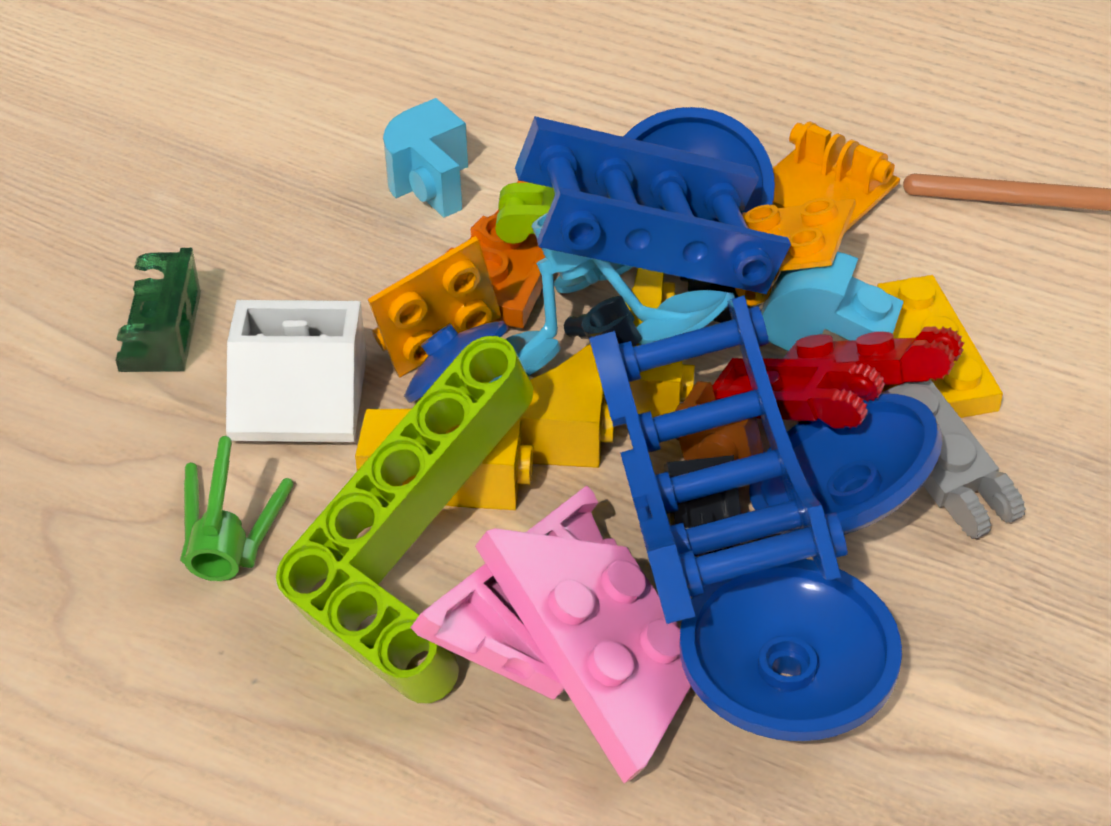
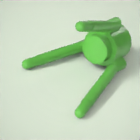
[180,436,294,581]

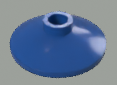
[404,321,509,403]

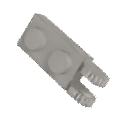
[881,380,1026,539]

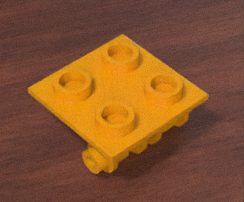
[773,121,900,232]
[735,198,856,306]
[367,236,502,378]

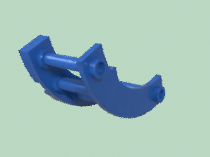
[589,295,848,624]

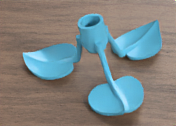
[489,213,735,383]

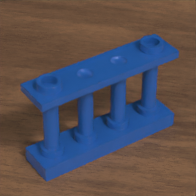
[515,116,791,294]

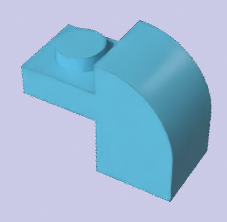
[383,98,468,218]
[761,252,903,351]

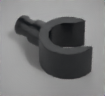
[564,296,642,347]

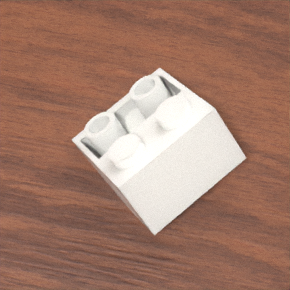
[226,300,367,442]

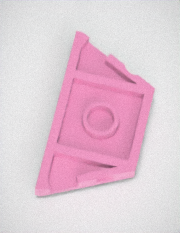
[410,485,617,700]
[475,528,691,783]

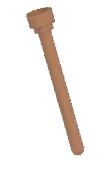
[903,173,1111,211]

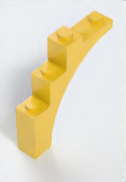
[355,268,695,510]

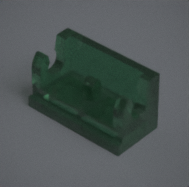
[115,248,201,372]

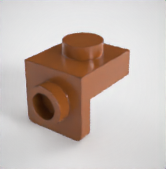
[675,381,764,460]

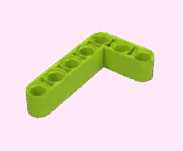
[276,336,534,703]

